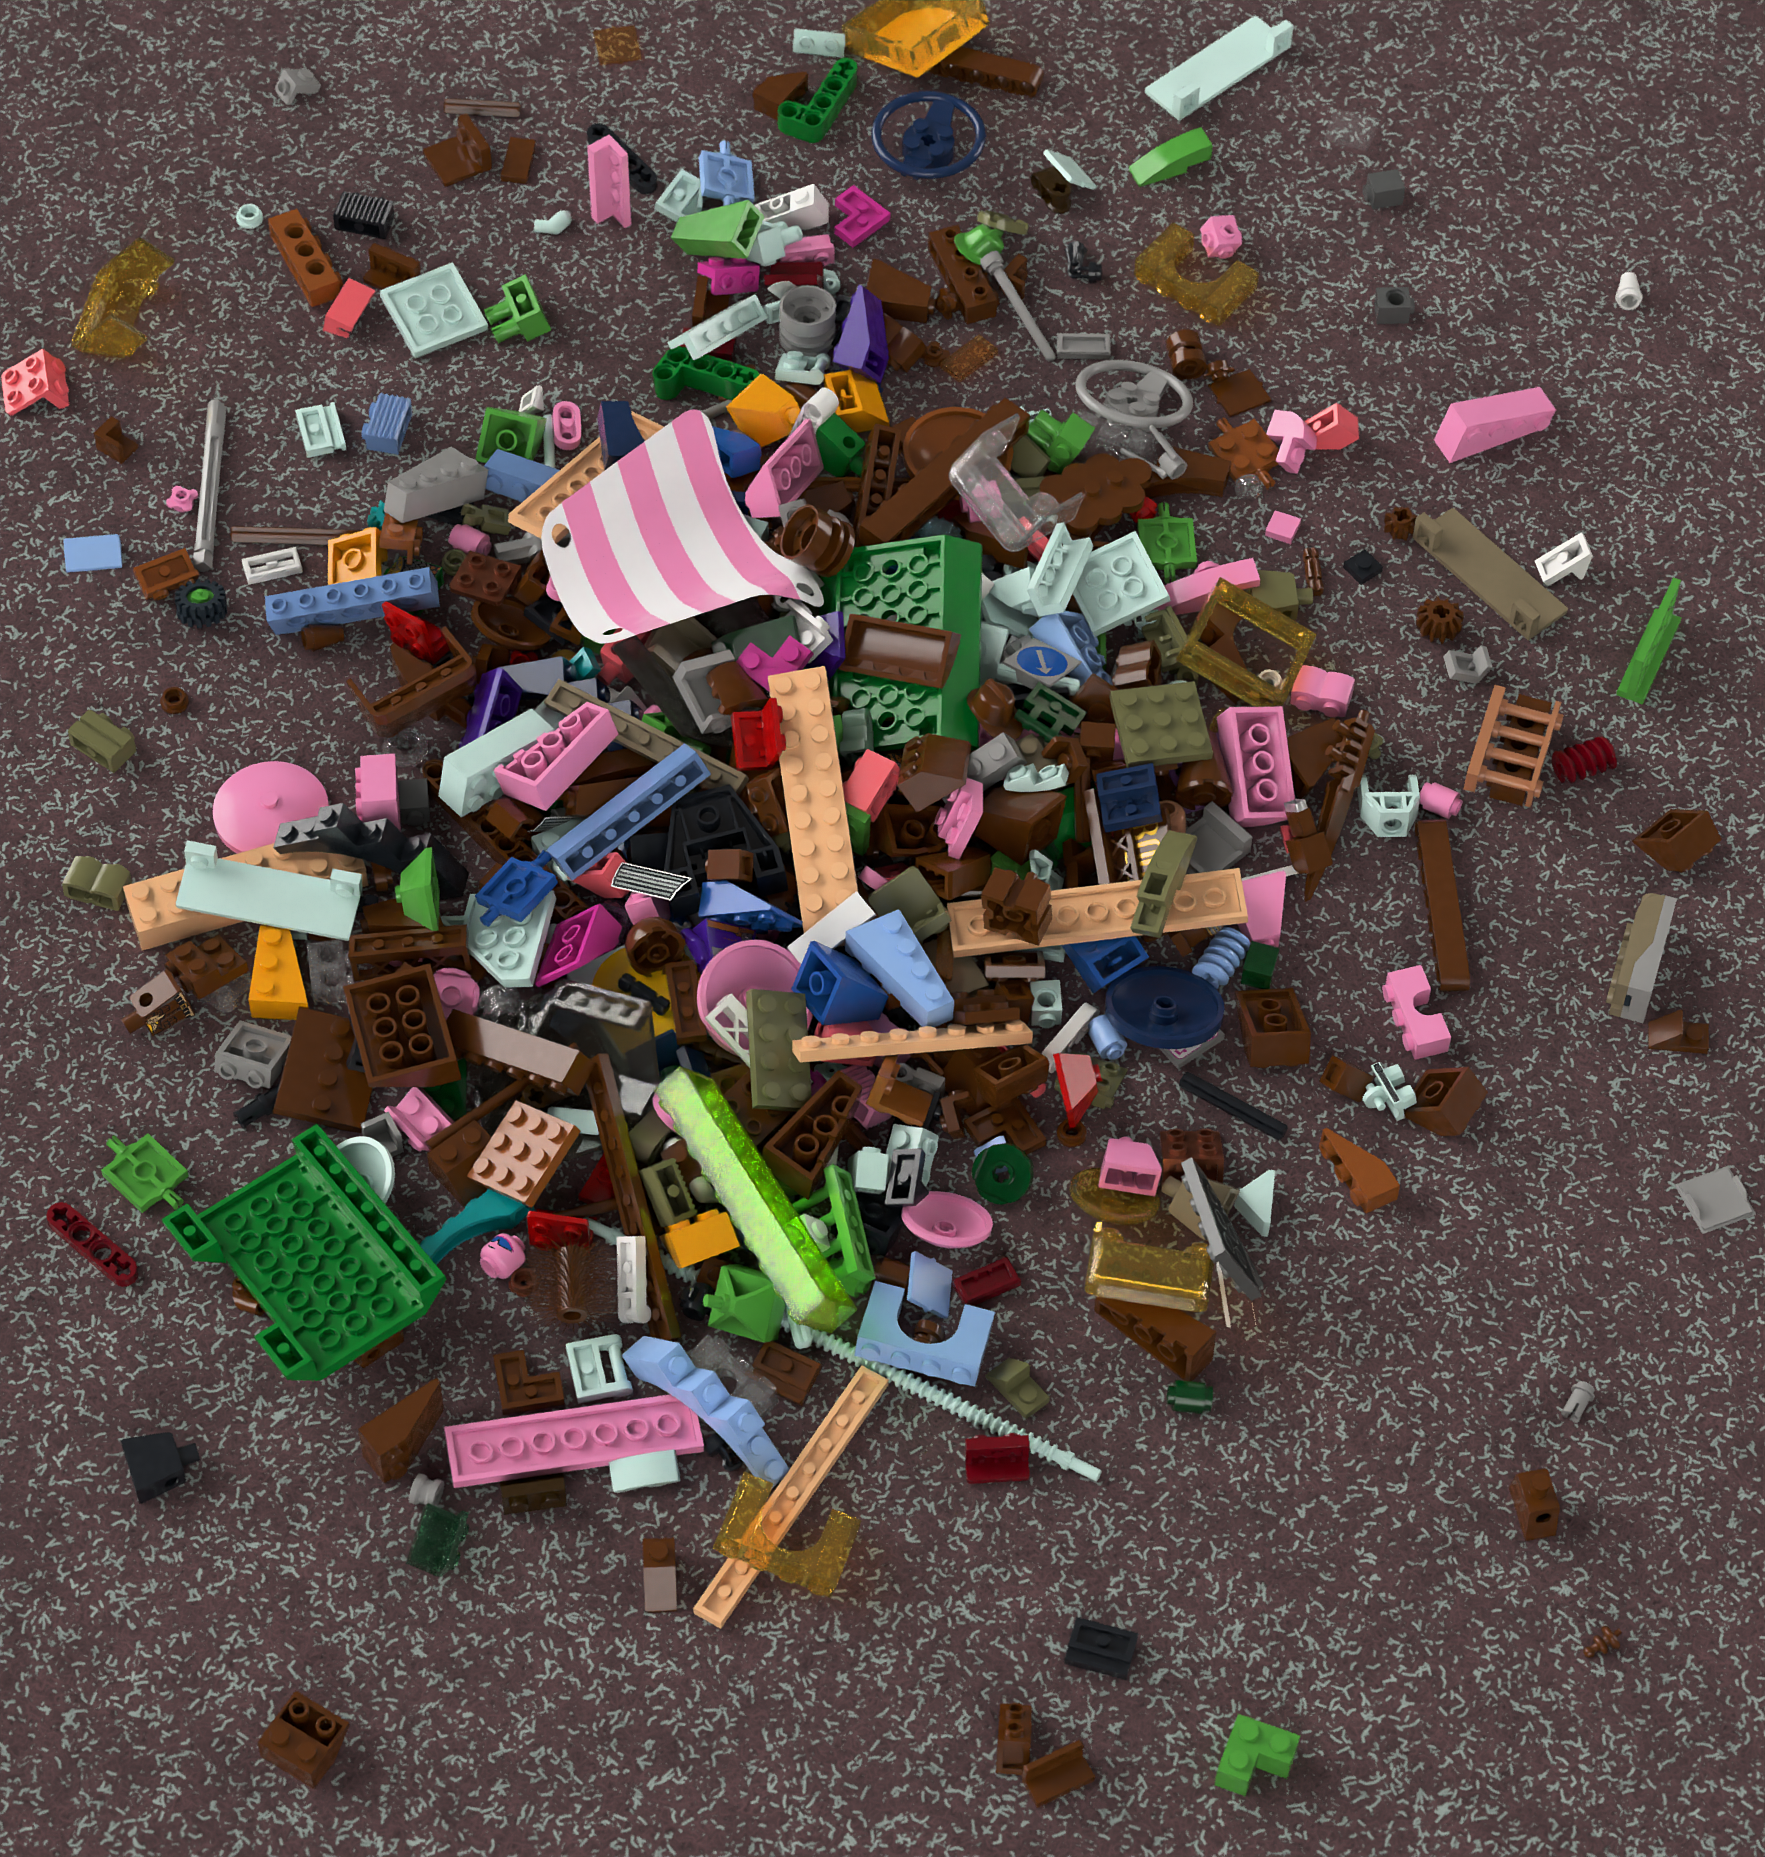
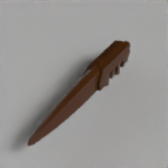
[1304,710,1376,902]

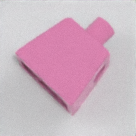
[1098,1137,1162,1196]

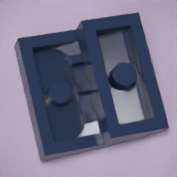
[1096,763,1163,833]

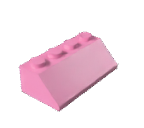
[745,418,824,518]
[1217,706,1295,827]

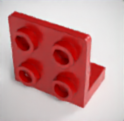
[381,601,454,664]
[527,1209,597,1253]

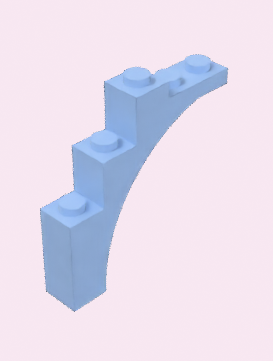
[621,1336,789,1491]

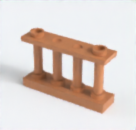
[1463,685,1564,808]

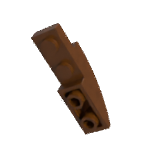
[390,643,472,729]

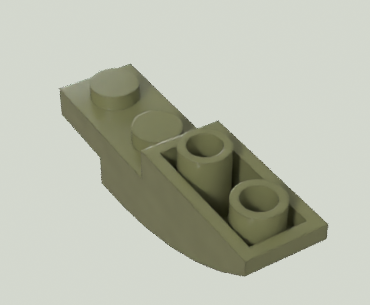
[1130,830,1197,938]

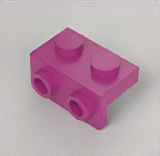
[697,257,760,295]

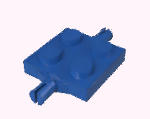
[475,850,558,927]

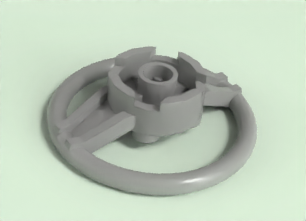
[1075,360,1193,433]

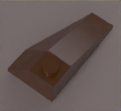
[871,804,980,857]

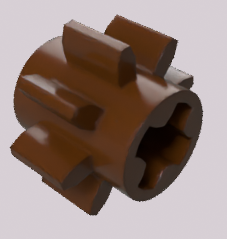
[1384,507,1417,541]

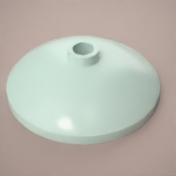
[336,1136,395,1204]

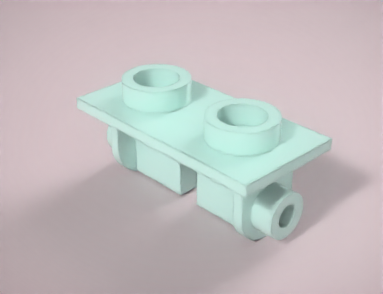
[793,28,847,58]

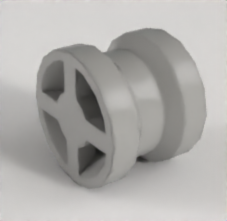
[409,1473,444,1511]

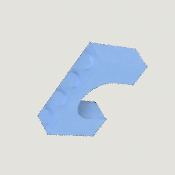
[854,1281,995,1387]

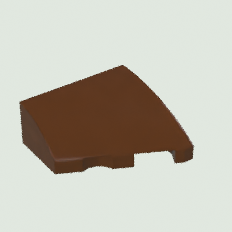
[705,661,768,715]

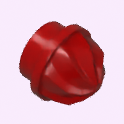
[1129,496,1157,523]

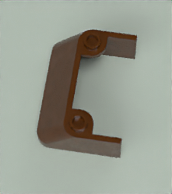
[346,626,478,738]

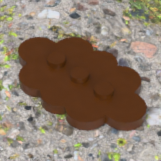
[1031,453,1152,535]

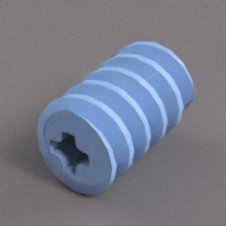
[1192,926,1251,989]

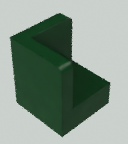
[1241,941,1279,989]

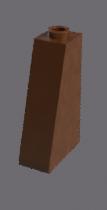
[563,776,672,829]

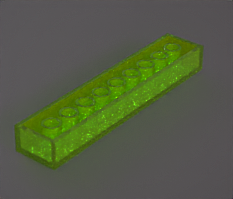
[654,1066,858,1333]

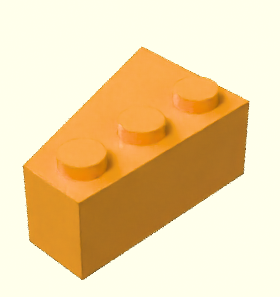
[248,925,309,1020]

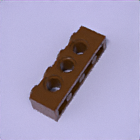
[1486,694,1552,806]

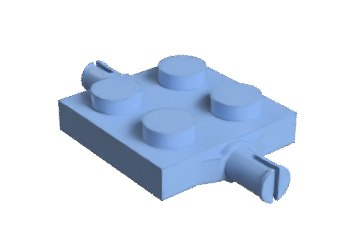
[699,141,754,206]

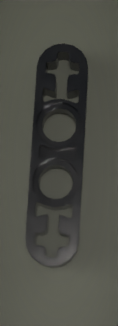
[587,123,657,194]

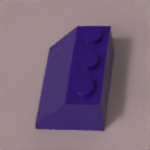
[459,668,523,748]

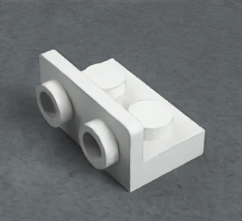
[785,598,833,664]

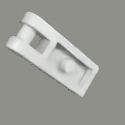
[617,1236,651,1323]

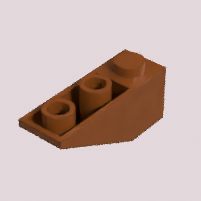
[1319,1128,1400,1213]

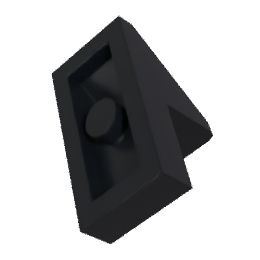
[885,1148,929,1207]

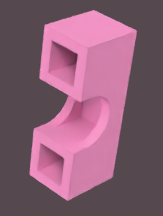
[1382,965,1451,1060]

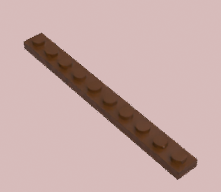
[586,1053,681,1342]

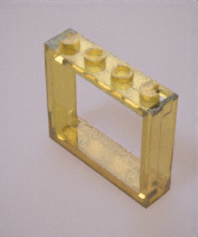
[1176,577,1317,707]

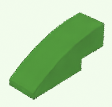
[1129,127,1212,187]

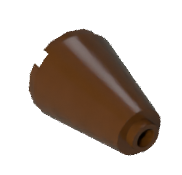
[1175,728,1233,811]

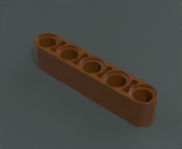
[925,46,1044,98]

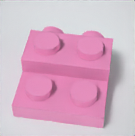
[935,778,983,860]

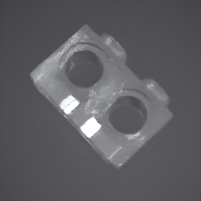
[307,939,354,1007]

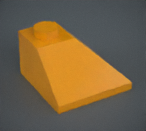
[726,374,801,448]

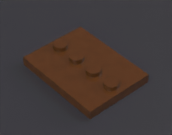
[273,1007,372,1133]

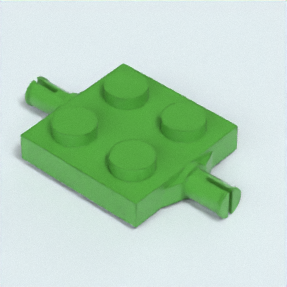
[1137,502,1197,584]
[101,1133,189,1213]

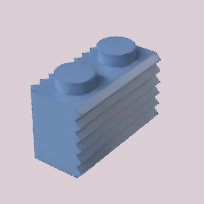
[362,393,412,455]

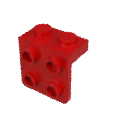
[731,698,786,771]

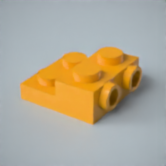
[328,527,388,585]

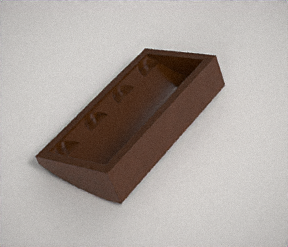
[838,613,961,689]

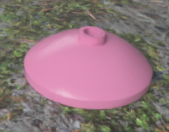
[901,1191,993,1249]

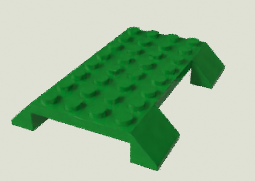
[161,1124,446,1381]

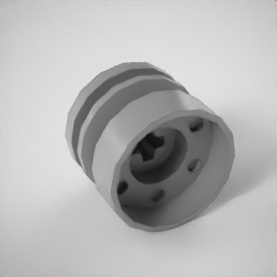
[779,285,836,357]

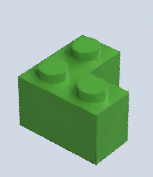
[1215,1714,1300,1796]

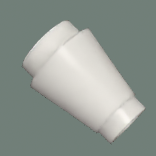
[1615,272,1642,310]

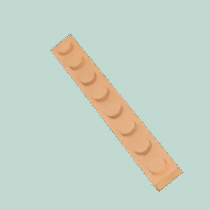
[792,1020,1033,1062]

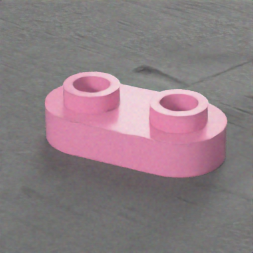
[552,401,582,450]

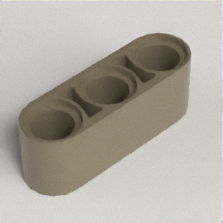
[629,1107,680,1166]

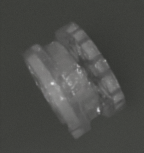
[478,984,524,1025]

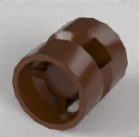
[1166,329,1207,380]

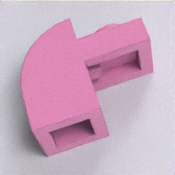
[1266,410,1317,474]

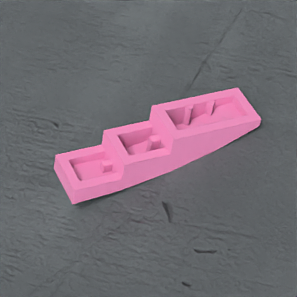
[1153,558,1260,615]

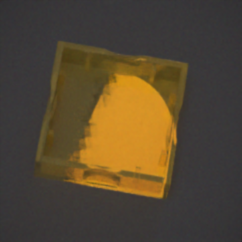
[841,0,990,78]

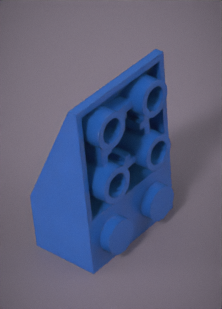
[698,880,803,934]
[1061,936,1149,994]

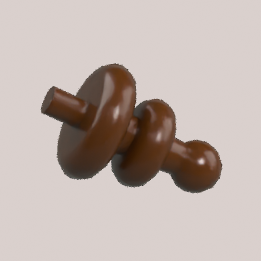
[1583,1626,1622,1658]

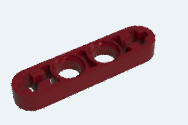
[46,1202,138,1287]

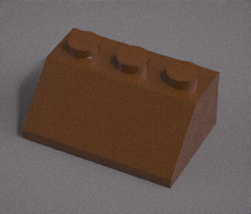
[897,733,972,812]

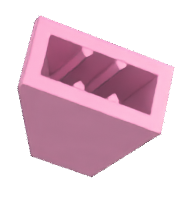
[1238,870,1286,947]

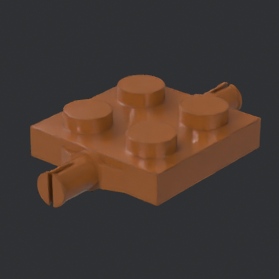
[1208,417,1279,489]

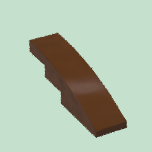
[556,748,653,801]

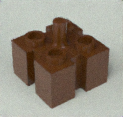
[981,867,1052,946]

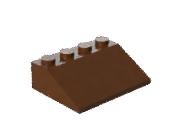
[343,963,461,1087]

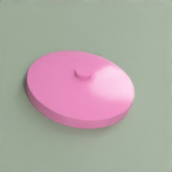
[213,761,329,854]
[697,940,813,1056]

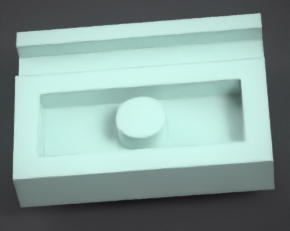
[295,402,346,458]

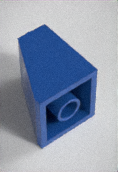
[791,941,889,1026]

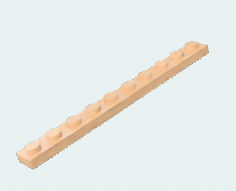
[693,1365,888,1629]

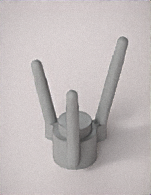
[1120,425,1187,479]

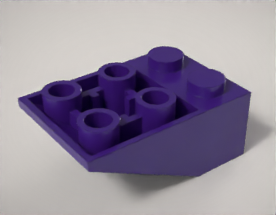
[833,285,889,384]

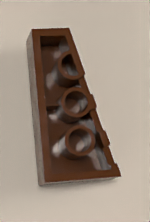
[761,1070,863,1200]
[1094,1274,1216,1381]

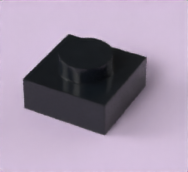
[1343,549,1383,585]

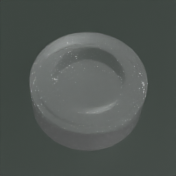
[1234,474,1263,500]

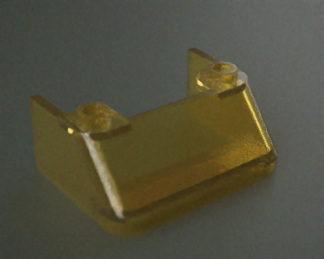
[71,237,175,359]
[1084,1222,1215,1312]

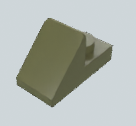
[985,1358,1050,1419]

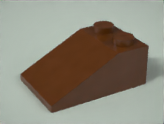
[1235,988,1311,1068]
[358,1377,444,1484]

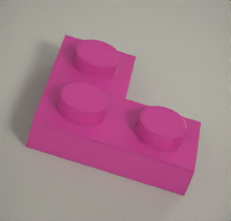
[835,185,891,248]
[736,636,814,692]

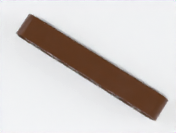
[1415,819,1470,992]

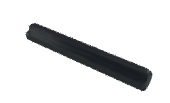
[1179,1072,1288,1140]

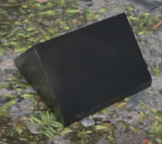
[624,827,669,872]

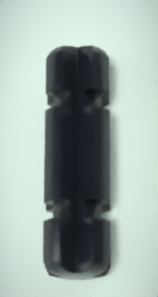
[618,973,670,1016]

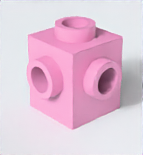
[1200,215,1242,259]

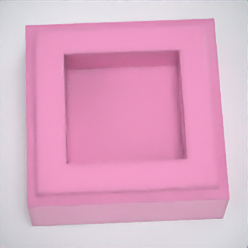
[1265,510,1301,544]

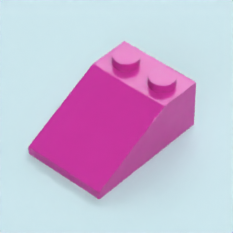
[535,903,622,987]

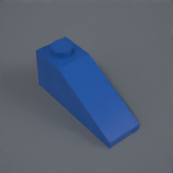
[712,426,762,478]

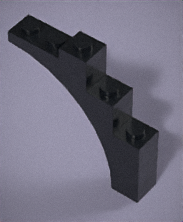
[273,803,469,900]

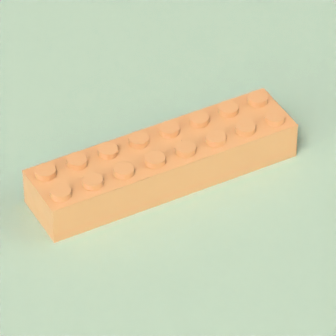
[123,843,368,951]

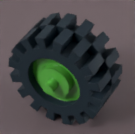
[175,579,228,628]

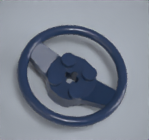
[871,91,986,180]

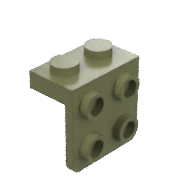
[868,866,952,945]

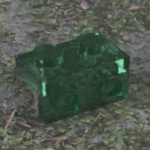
[406,1503,469,1577]

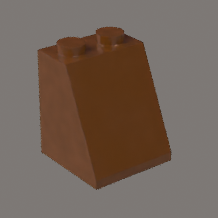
[973,785,1067,866]

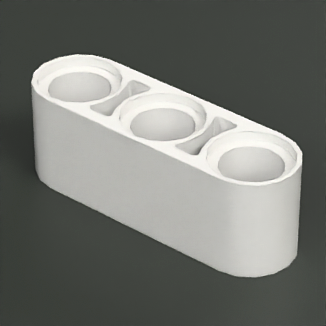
[789,388,839,436]

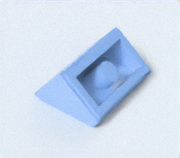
[63,534,122,573]

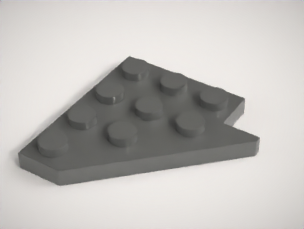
[1181,1157,1264,1301]

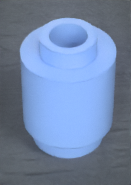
[1088,1014,1127,1060]

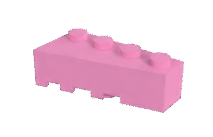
[1434,387,1556,463]
[493,702,618,811]

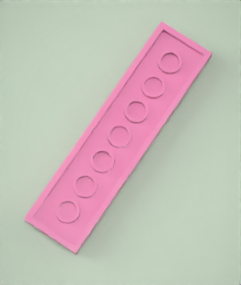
[444,1394,704,1488]

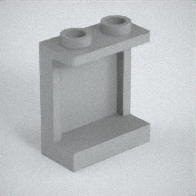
[672,649,759,734]
[1186,801,1253,874]

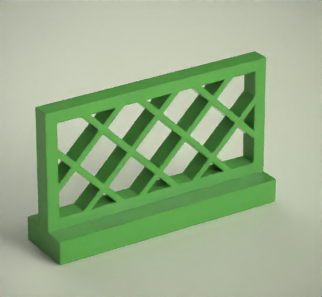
[1616,577,1682,705]

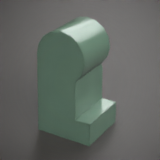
[840,708,874,765]

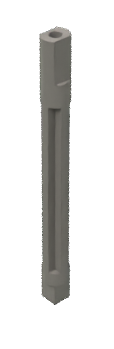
[193,400,227,572]

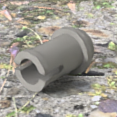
[1561,1381,1595,1423]

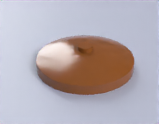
[903,407,1013,500]

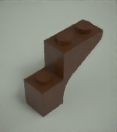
[1192,600,1252,704]

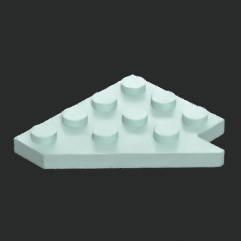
[441,890,556,988]

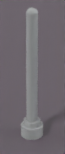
[980,251,1056,362]

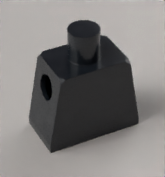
[121,1432,200,1504]

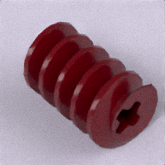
[1551,736,1617,783]

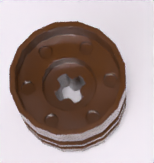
[780,504,855,578]

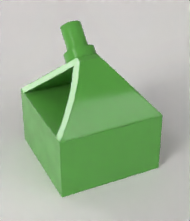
[703,1264,791,1343]

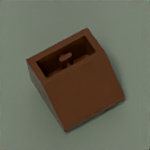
[257,1690,350,1789]

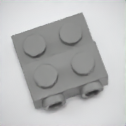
[214,1020,292,1089]

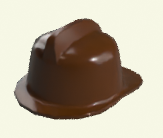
[967,678,1023,740]

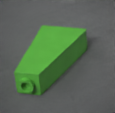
[671,200,765,259]

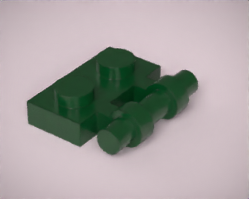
[1013,682,1087,743]

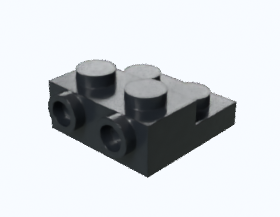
[830,1191,904,1257]

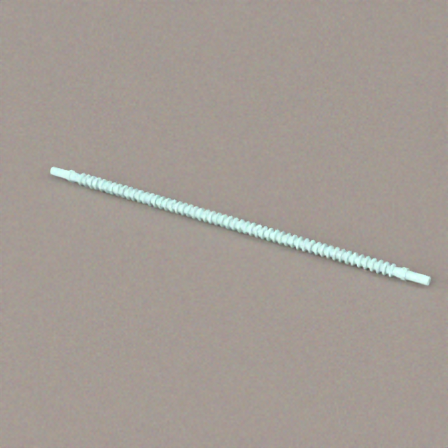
[583,1217,1102,1482]

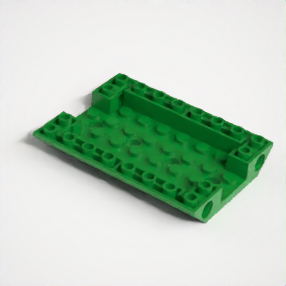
[819,534,982,768]

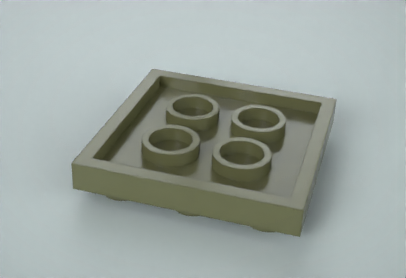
[1109,681,1213,768]

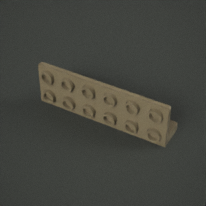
[1413,508,1568,641]

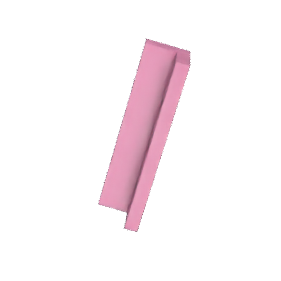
[587,135,631,228]

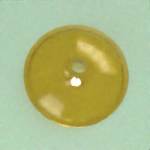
[1069,1168,1160,1225]

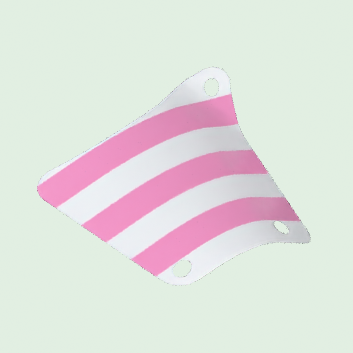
[541,410,824,644]

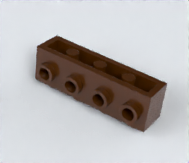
[928,224,1000,325]

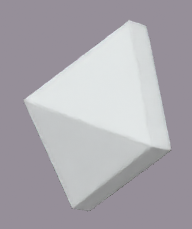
[519,385,544,415]

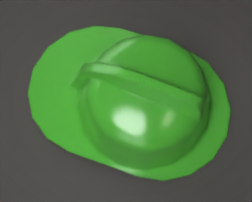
[954,224,1004,265]

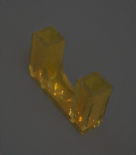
[1134,222,1259,327]
[712,1471,862,1598]

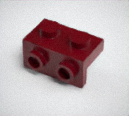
[765,262,824,289]
[964,1433,1030,1484]

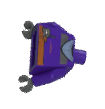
[673,918,756,974]

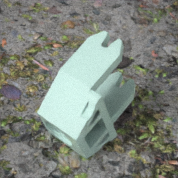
[1357,775,1420,837]

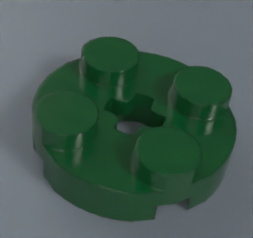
[972,1143,1034,1204]

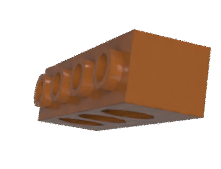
[268,209,343,307]

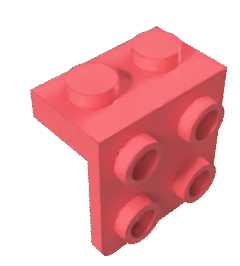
[1,349,69,415]

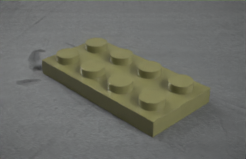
[746,989,812,1112]

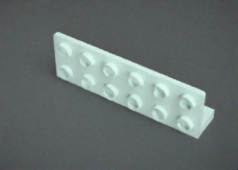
[1145,16,1293,121]
[176,840,363,941]

